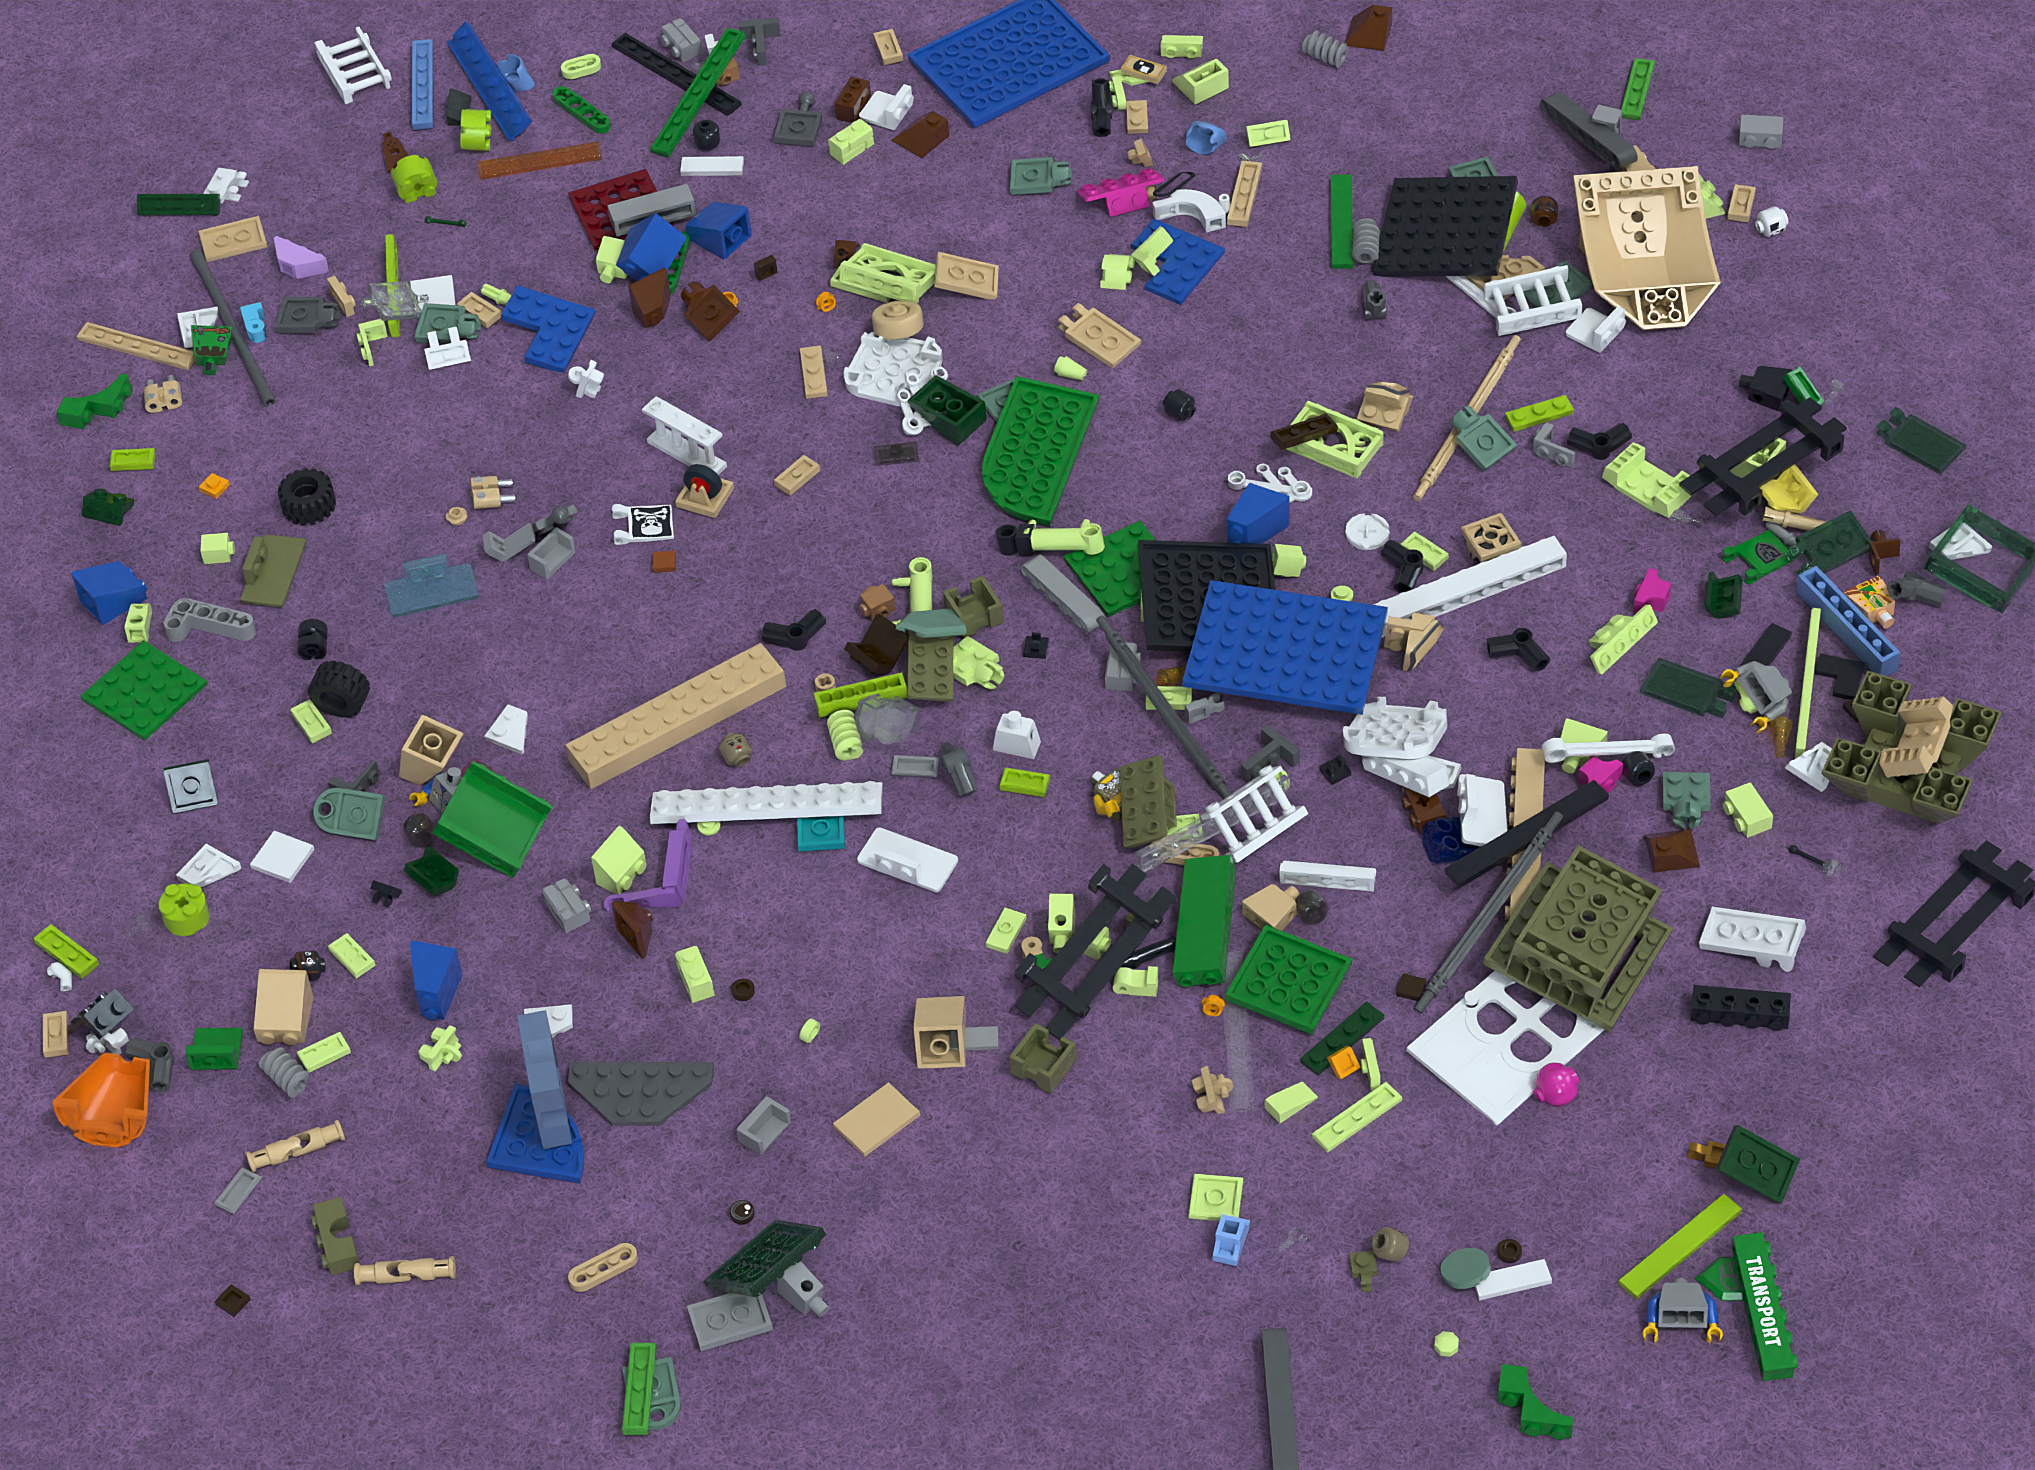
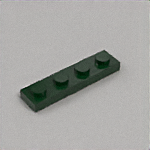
[137,194,220,215]
[1300,1001,1384,1076]

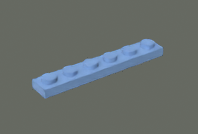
[412,39,434,130]

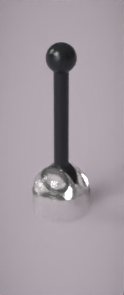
[1789,845,1843,879]

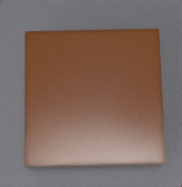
[653,550,676,573]

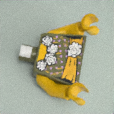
[1091,769,1122,822]

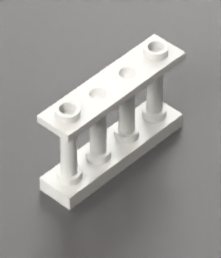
[314,27,392,104]
[1484,265,1582,336]
[642,396,727,475]
[1200,765,1308,863]

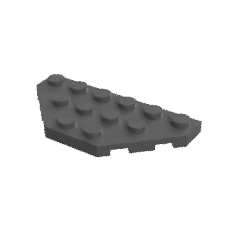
[568,1062,714,1126]

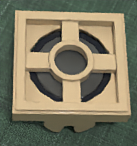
[1461,513,1521,562]

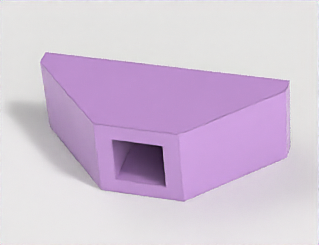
[274,236,329,279]

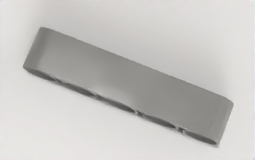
[1020,554,1105,634]

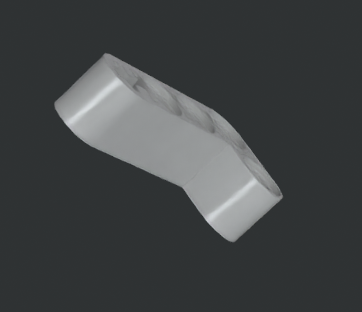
[163,598,256,642]

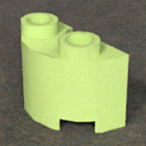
[1100,254,1135,290]

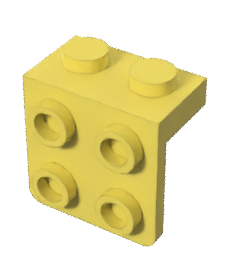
[1760,464,1818,513]

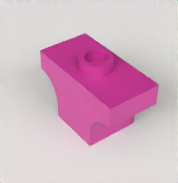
[1634,568,1671,613]
[1578,756,1623,793]

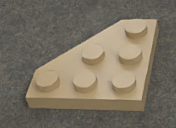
[1465,255,1545,301]

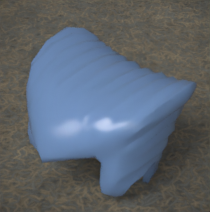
[497,54,535,92]
[1186,121,1227,155]

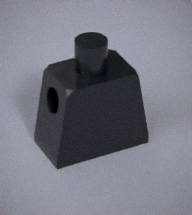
[1738,366,1793,412]

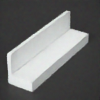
[1280,861,1376,892]

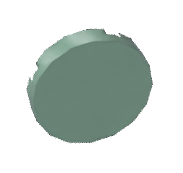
[1440,1248,1491,1289]

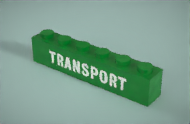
[1731,1232,1798,1381]

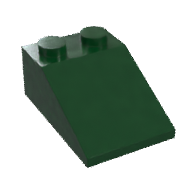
[908,375,987,445]

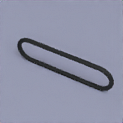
[1153,172,1195,197]

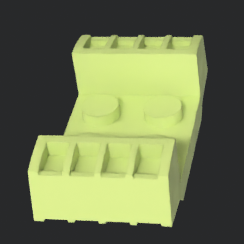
[1602,442,1694,518]

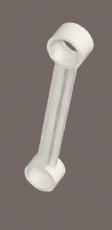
[1446,276,1516,323]
[1542,733,1675,763]

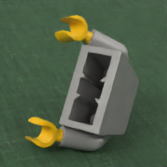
[1720,661,1792,733]

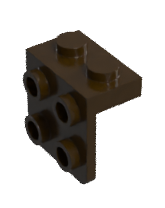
[844,614,909,675]

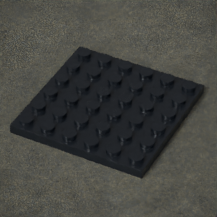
[1372,176,1518,277]
[1137,540,1276,652]

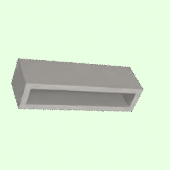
[607,184,696,237]

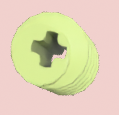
[827,710,864,761]

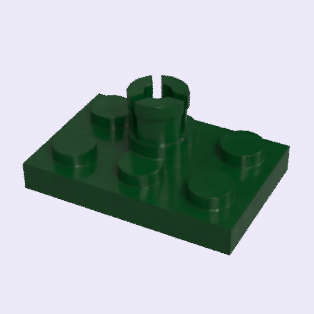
[1715,1125,1800,1204]

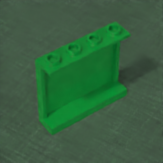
[432,761,553,878]

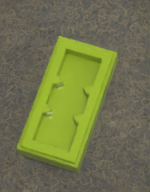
[110,448,156,471]
[1000,768,1050,797]

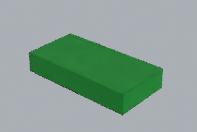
[1783,367,1825,405]

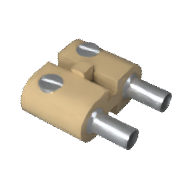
[143,375,182,413]
[470,476,515,509]

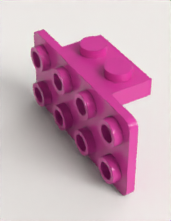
[1077,168,1165,217]

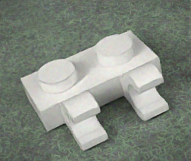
[203,168,249,203]
[424,327,471,370]

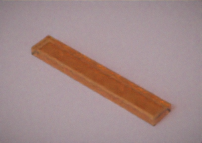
[477,141,602,180]

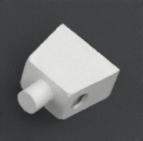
[993,711,1041,759]

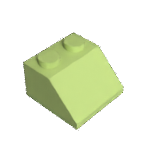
[591,826,646,894]

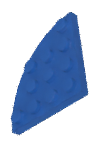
[486,1083,584,1183]

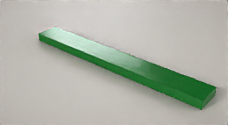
[650,28,746,158]

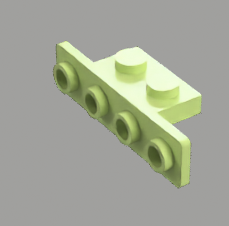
[1589,604,1658,674]

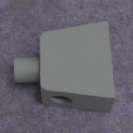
[777,1257,830,1317]

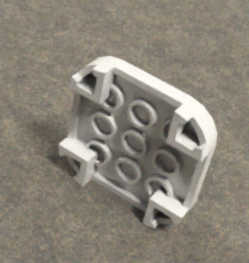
[844,332,943,406]
[1343,697,1447,759]

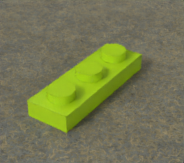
[1505,395,1574,432]
[33,924,99,979]

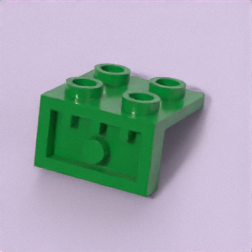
[185,1027,243,1070]

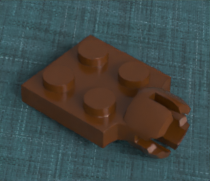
[681,282,740,341]

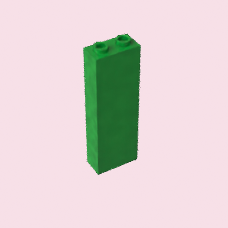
[1173,855,1236,987]

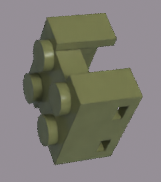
[943,575,1004,639]
[1009,1023,1077,1094]

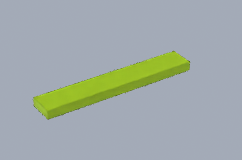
[385,234,400,337]
[1619,1194,1742,1300]

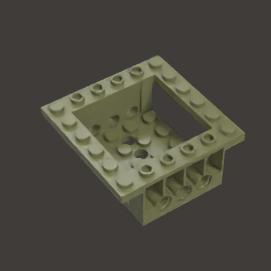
[1482,845,1673,1032]

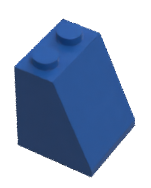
[685,202,752,260]
[616,213,687,281]
[1227,483,1290,544]
[71,561,147,625]
[410,940,462,1021]

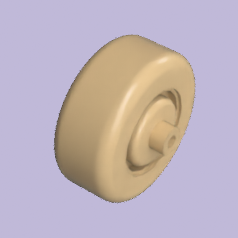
[871,301,924,340]

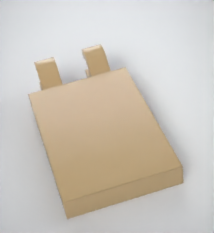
[1058,303,1141,368]

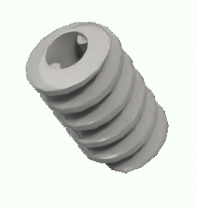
[1302,30,1347,68]
[1352,218,1380,264]
[259,1048,309,1098]

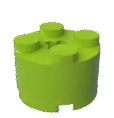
[460,109,491,151]
[391,155,438,203]
[159,884,210,936]

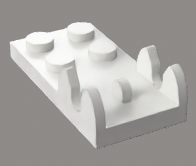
[1699,907,1806,972]

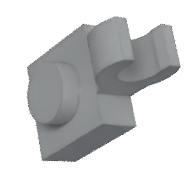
[1185,693,1225,724]

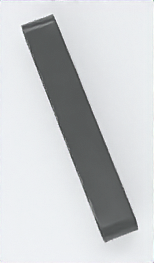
[1540,92,1638,170]
[1261,1328,1299,1470]

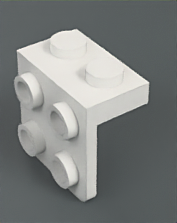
[859,84,914,130]
[1566,306,1626,353]

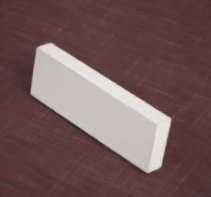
[680,156,744,176]
[1475,1259,1552,1300]

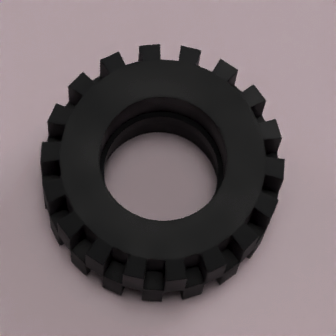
[278,468,336,526]
[308,661,370,718]

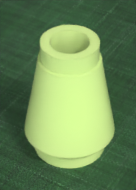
[1054,356,1087,381]

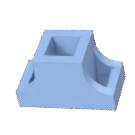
[1212,1214,1250,1266]

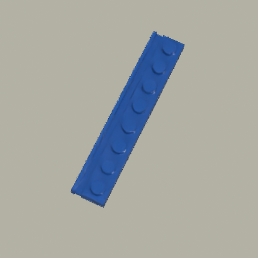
[447,21,532,141]

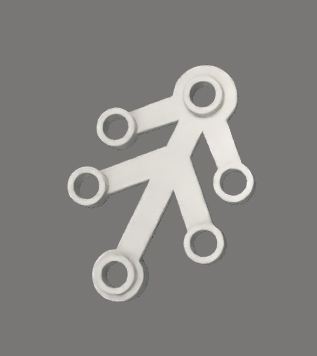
[896,367,948,435]
[1228,464,1312,502]

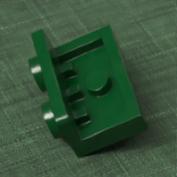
[82,488,135,526]
[1704,572,1743,619]
[404,846,459,896]

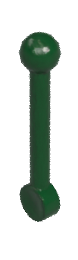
[424,216,466,227]

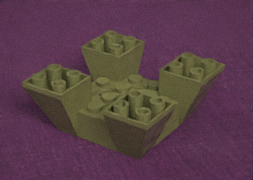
[1821,670,2002,824]

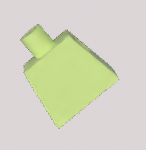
[596,236,628,283]
[1561,718,1608,773]
[1048,894,1075,953]

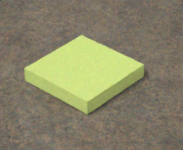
[1189,1174,1243,1221]

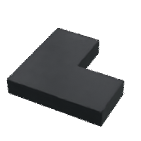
[1815,653,1865,700]

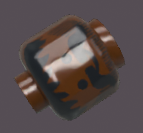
[1530,196,1558,227]

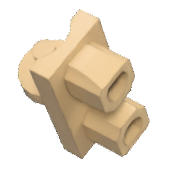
[1192,1066,1234,1114]

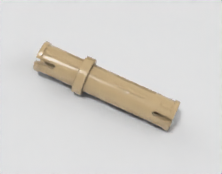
[1762,507,1831,536]

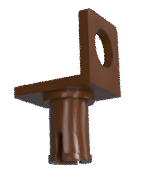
[834,240,860,268]
[1869,530,1900,575]

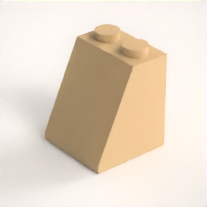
[399,715,463,785]
[254,969,314,1045]
[914,996,966,1068]

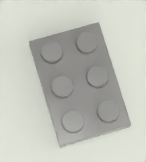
[687,1285,773,1351]

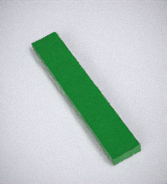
[1331,174,1353,269]

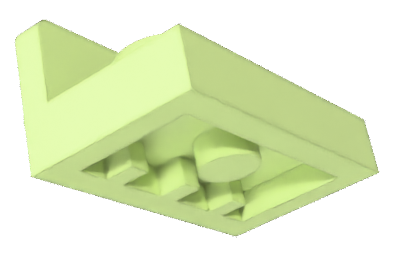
[1161,35,1203,58]

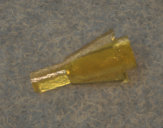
[1157,665,1187,686]
[1770,716,1793,758]

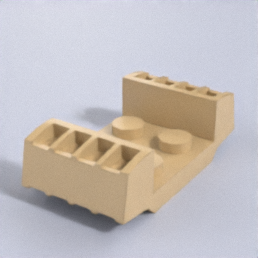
[1879,696,1953,778]

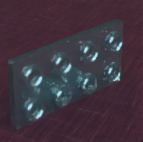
[384,553,479,617]

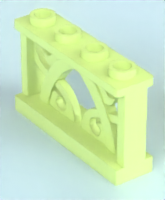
[839,243,935,303]
[1286,401,1383,479]

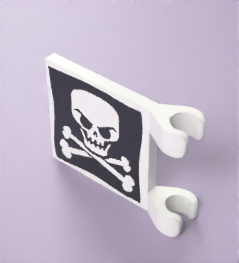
[612,504,674,545]

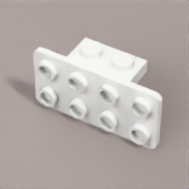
[1457,774,1507,846]
[857,828,958,892]

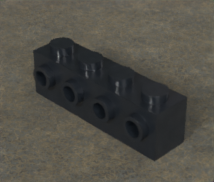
[1691,985,1791,1031]

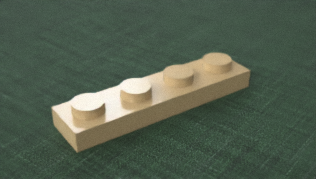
[1227,161,1262,227]

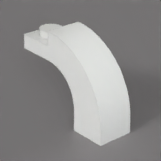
[1152,189,1226,233]

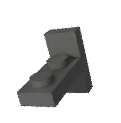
[738,17,780,66]
[1241,724,1300,783]

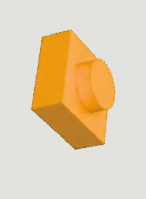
[199,473,230,499]
[1327,1046,1361,1079]

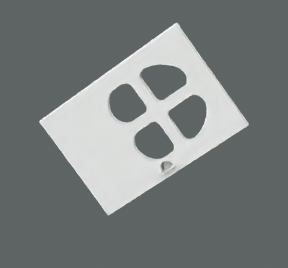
[1406,971,1605,1125]

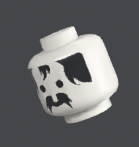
[1755,206,1788,237]

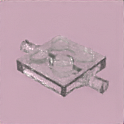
[361,281,429,321]

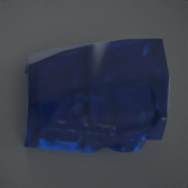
[1422,817,1480,864]

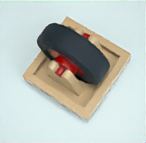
[675,464,734,518]

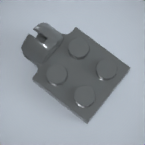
[274,297,341,333]

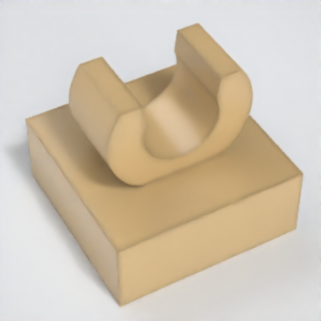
[1127,139,1153,167]

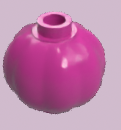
[1533,1062,1580,1106]

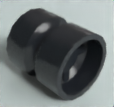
[297,619,328,660]

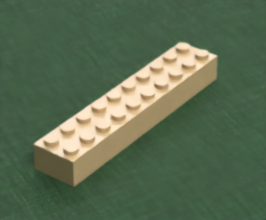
[566,643,786,789]

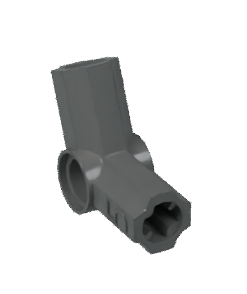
[1361,280,1387,320]
[1886,571,1947,607]
[938,742,978,797]
[126,1037,175,1092]

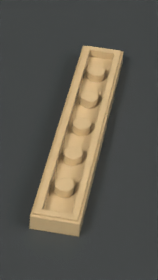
[77,322,195,370]

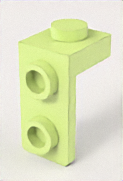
[356,318,388,366]

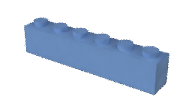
[1796,566,1900,676]

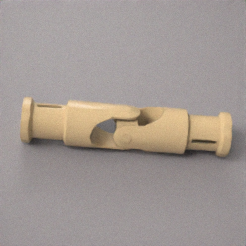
[246,1120,345,1173]
[354,1256,456,1285]

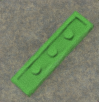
[1621,58,1655,121]
[622,1343,657,1435]

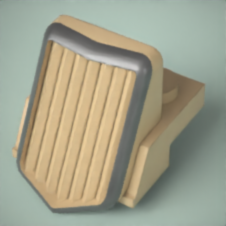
[1357,382,1413,432]
[1384,613,1445,671]

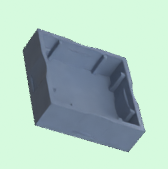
[517,1010,572,1149]

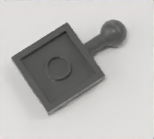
[774,91,823,147]
[532,504,578,536]

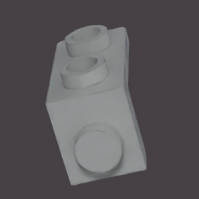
[1533,422,1575,468]
[483,523,535,561]

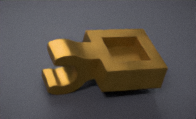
[1687,1141,1726,1169]

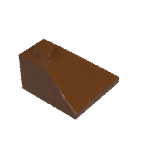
[1345,5,1393,51]
[892,111,949,158]
[628,267,671,328]
[1645,829,1700,873]
[611,901,653,959]

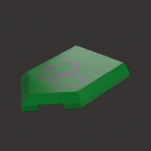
[1695,1257,1770,1301]

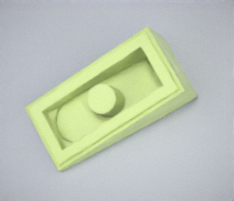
[1265,1081,1318,1123]

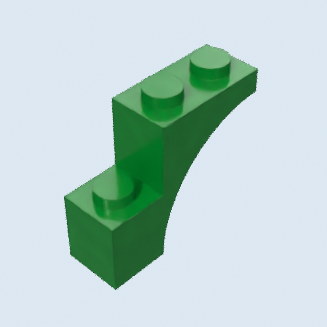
[56,374,133,429]
[1498,1364,1573,1440]

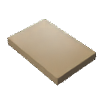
[198,216,268,262]
[934,252,999,300]
[833,1082,920,1157]

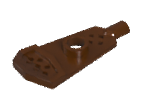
[382,132,409,174]

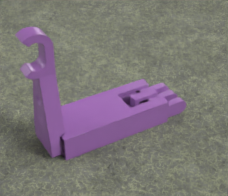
[604,819,692,912]

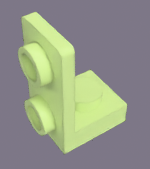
[1131,226,1173,276]

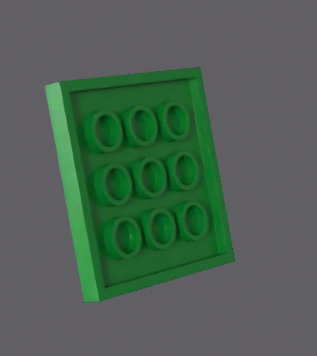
[1064,521,1155,617]
[80,640,208,741]
[1225,925,1352,1035]

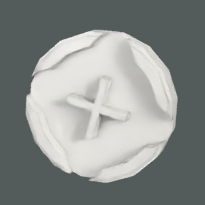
[1345,513,1390,550]

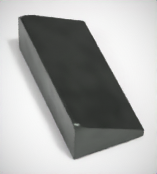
[446,88,472,126]

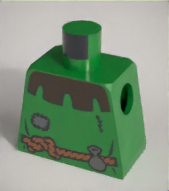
[191,325,232,375]

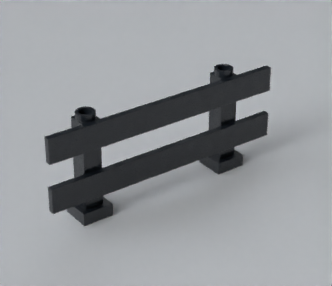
[1679,397,1847,517]
[1873,840,2035,987]
[1015,863,1177,1040]

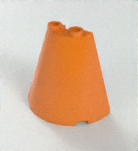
[53,1052,150,1147]

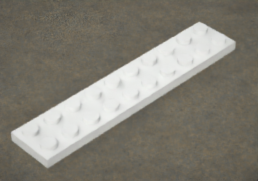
[650,781,883,824]

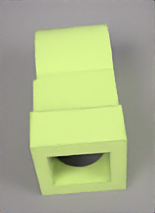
[124,603,152,643]
[1113,966,1158,997]

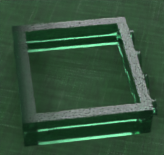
[1924,504,2035,613]

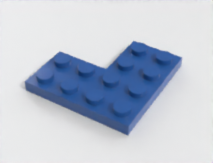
[1131,218,1225,305]
[501,285,596,373]

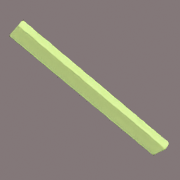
[1794,608,1821,760]

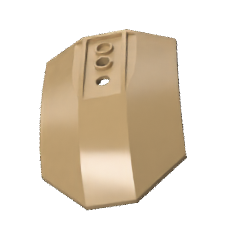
[1573,166,1721,330]

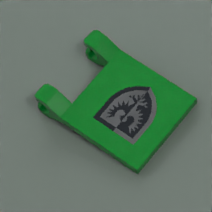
[1722,530,1797,585]

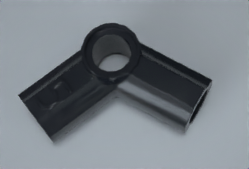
[1091,78,1112,137]
[1567,423,1632,460]
[1381,540,1423,593]
[762,609,826,651]
[1487,628,1550,672]

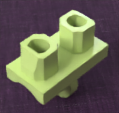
[419,1025,462,1071]

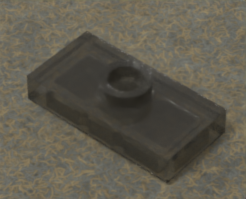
[874,441,919,466]

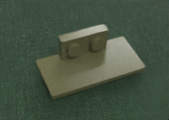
[240,535,307,608]
[906,629,954,702]
[1120,755,1177,849]

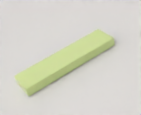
[1312,1082,1402,1152]

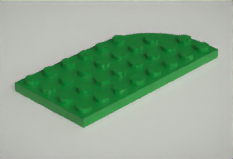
[982,376,1099,526]

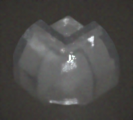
[855,694,921,746]

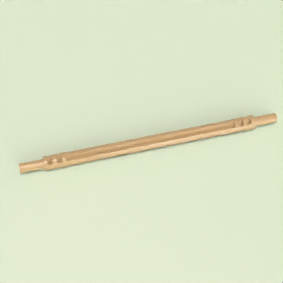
[1413,335,1521,502]

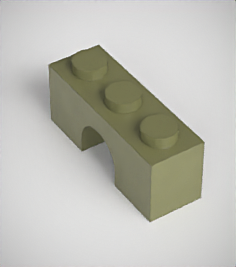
[311,1197,359,1275]

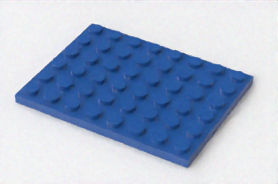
[908,0,1110,128]
[1183,580,1388,715]

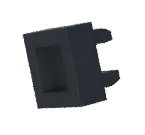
[1023,632,1049,659]
[1319,755,1351,785]
[370,880,402,907]

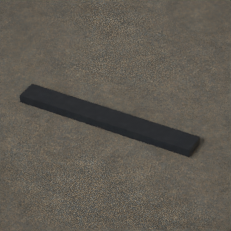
[611,33,742,116]
[1445,780,1609,888]

